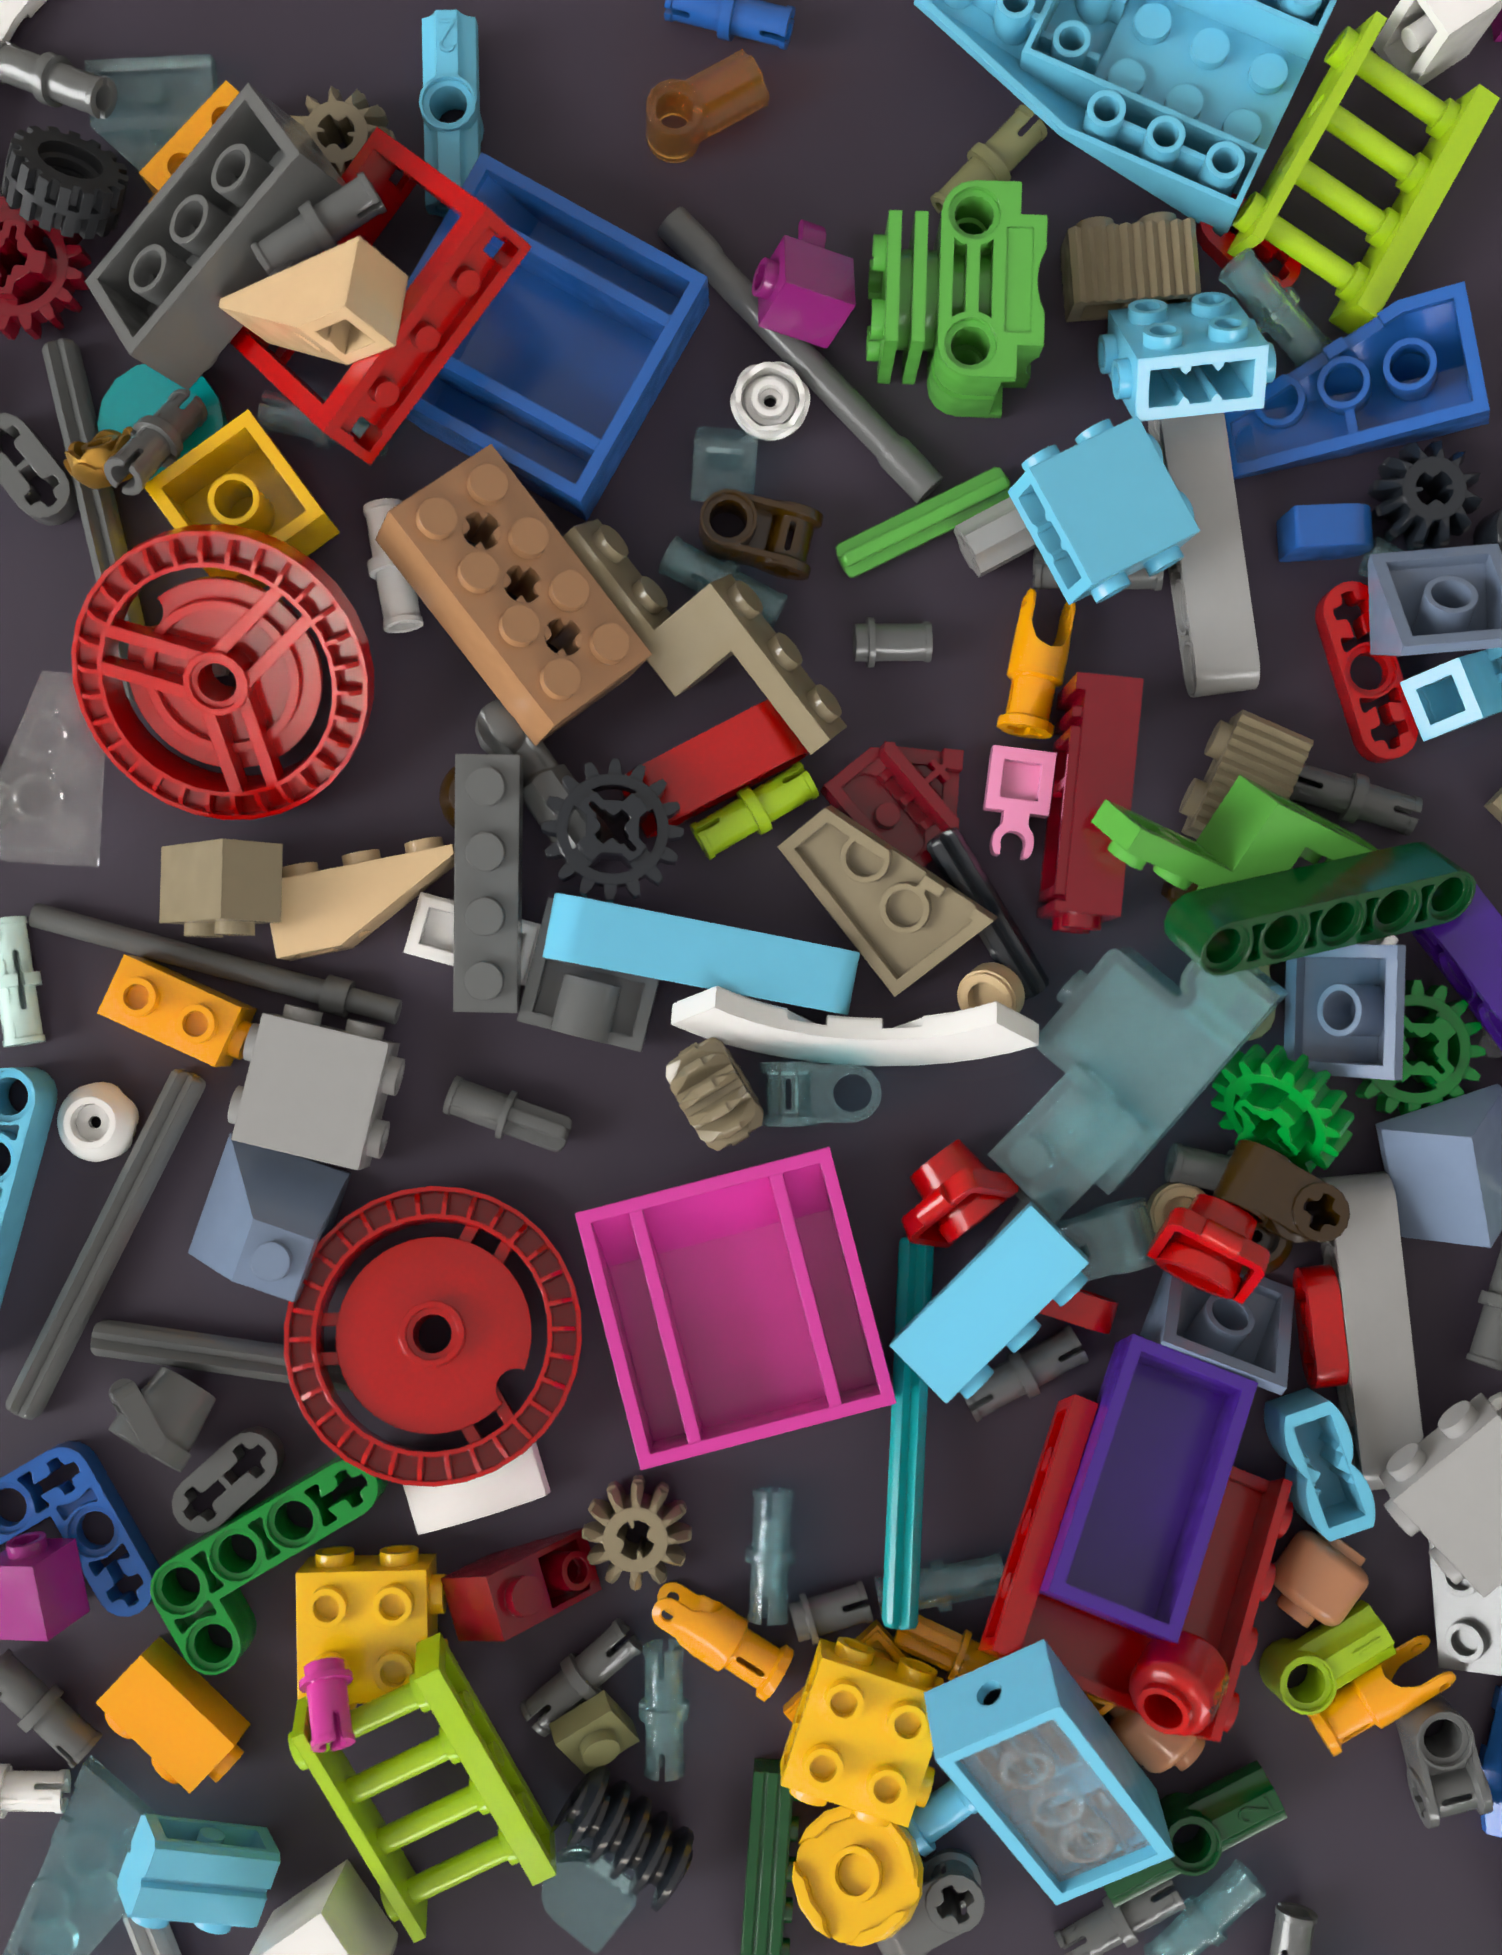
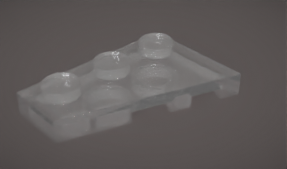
[0,671,105,867]

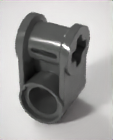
[1395,1694,1493,1829]
[876,1848,985,1955]

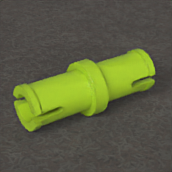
[689,761,819,860]

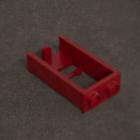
[1036,672,1144,934]

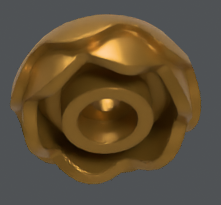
[63,426,133,489]

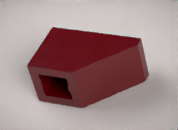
[441,1528,602,1642]

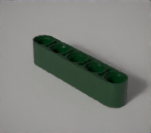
[1164,842,1476,976]

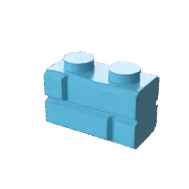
[117,1813,281,1935]

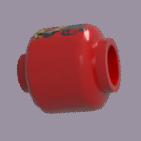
[1128,1630,1229,1736]

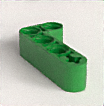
[150,1455,389,1675]

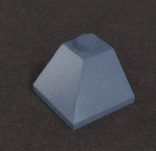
[188,1132,352,1302]

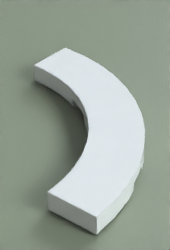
[671,986,1039,1066]

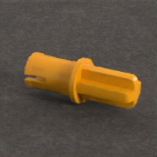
[894,1614,999,1681]

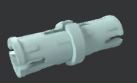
[0,916,46,1047]

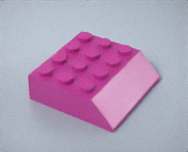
[575,1146,897,1470]

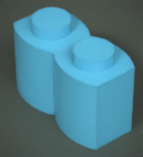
[1264,1387,1375,1542]

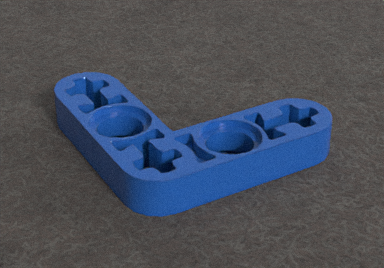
[0,1441,160,1617]

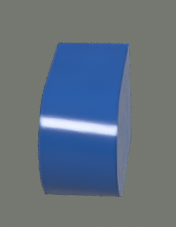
[1276,503,1374,562]

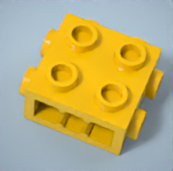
[296,1545,449,1710]
[780,1637,944,1828]

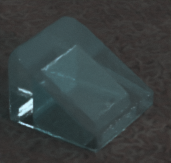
[691,427,759,501]

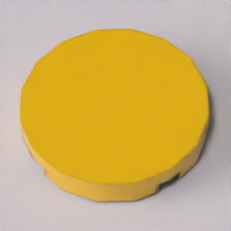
[792,1806,924,1947]

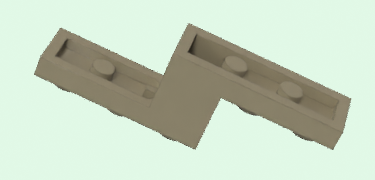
[562,519,847,755]

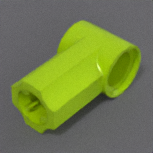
[1259,1600,1397,1715]

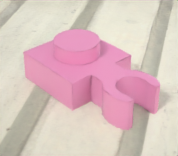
[983,745,1057,860]

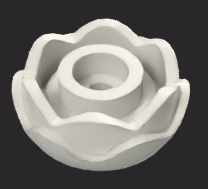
[730,361,810,441]
[57,1082,139,1162]

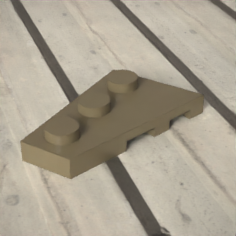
[777,805,998,997]

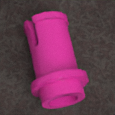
[299,1657,355,1753]

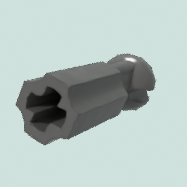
[475,699,619,863]

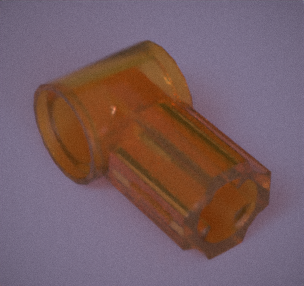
[646,49,769,163]

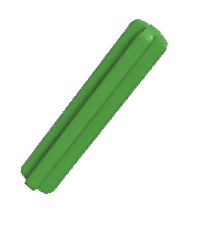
[835,467,1011,578]

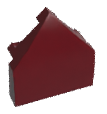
[820,741,964,867]

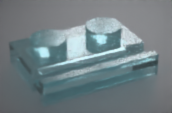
[987,1061,1150,1223]

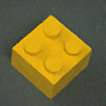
[144,409,340,588]

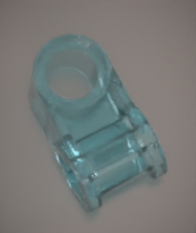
[759,1061,882,1127]
[1055,1197,1156,1281]

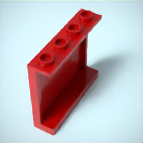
[978,1394,1294,1742]

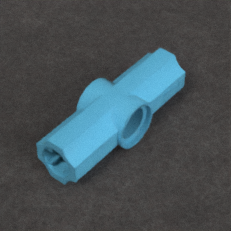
[419,9,484,218]

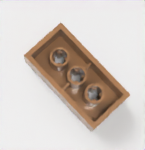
[375,444,652,746]

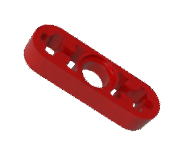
[1315,581,1418,763]

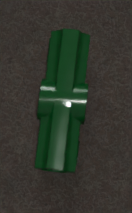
[1103,1760,1288,1908]

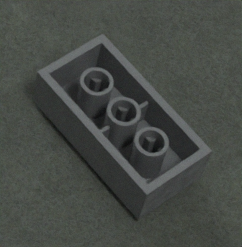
[85,83,346,390]

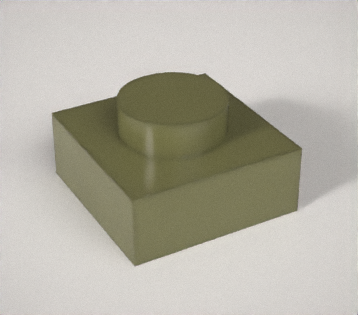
[549,1690,640,1774]

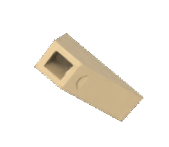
[219,236,409,365]
[270,837,454,961]

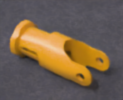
[996,588,1076,739]
[652,1582,794,1702]
[1307,1635,1456,1757]

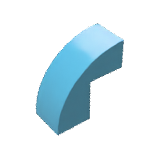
[1400,648,1502,742]

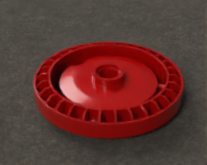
[71,524,374,820]
[284,1186,583,1487]

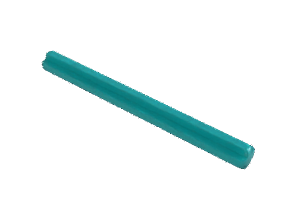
[882,1236,934,1630]

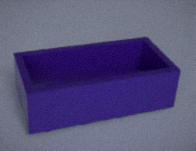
[1039,1334,1258,1643]

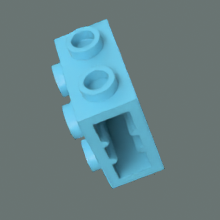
[1097,292,1276,421]
[1007,415,1200,605]

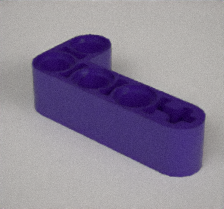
[1410,884,1502,1051]

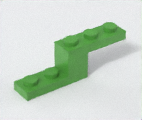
[1091,775,1379,891]

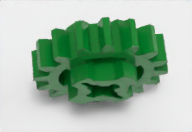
[1355,980,1486,1115]
[1211,1044,1355,1174]

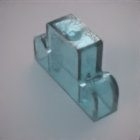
[1036,946,1288,1195]

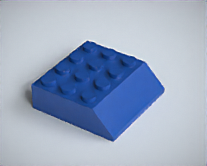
[406,152,709,522]

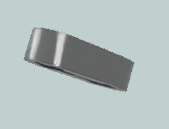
[0,413,78,526]
[172,1426,285,1533]

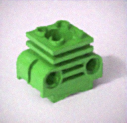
[866,180,1048,418]

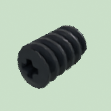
[550,1765,694,1912]

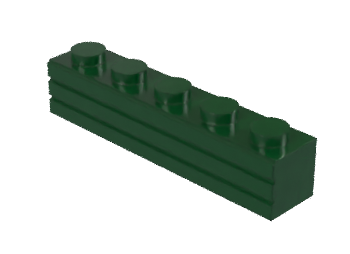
[740,1758,800,1955]

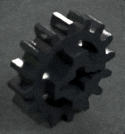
[541,758,684,903]

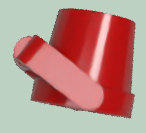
[901,1139,1019,1248]
[1146,1194,1271,1304]

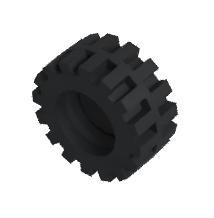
[1,125,129,239]

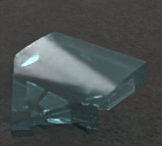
[85,54,218,171]

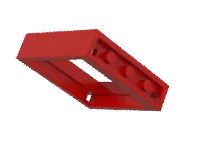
[230,127,532,465]

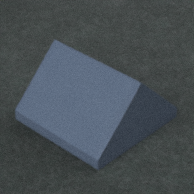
[1368,543,1502,656]
[1284,944,1406,1080]
[1375,1083,1502,1248]
[1140,1270,1295,1395]

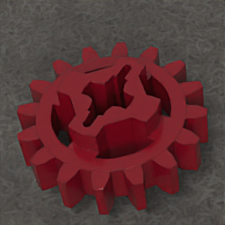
[0,196,92,340]

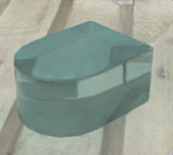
[541,1845,637,1953]

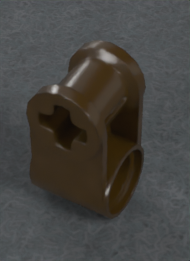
[699,489,824,580]
[1212,1139,1350,1243]

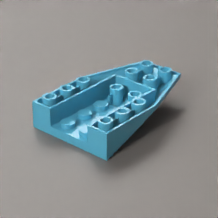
[914,0,1337,237]

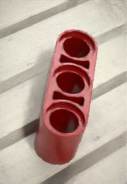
[621,700,809,838]

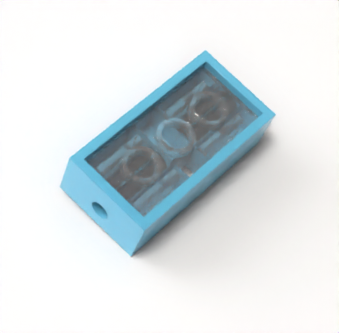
[924,1639,1175,1905]

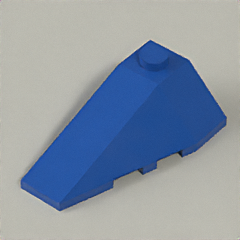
[1224,281,1490,480]

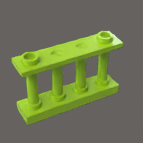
[1227,11,1500,334]
[288,1632,557,1943]

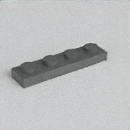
[453,754,524,1013]

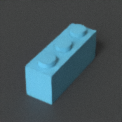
[889,1201,1089,1404]

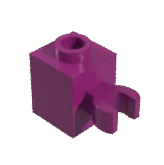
[752,219,856,349]
[0,1531,90,1641]

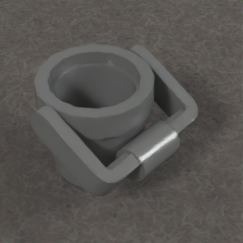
[108,1366,216,1473]

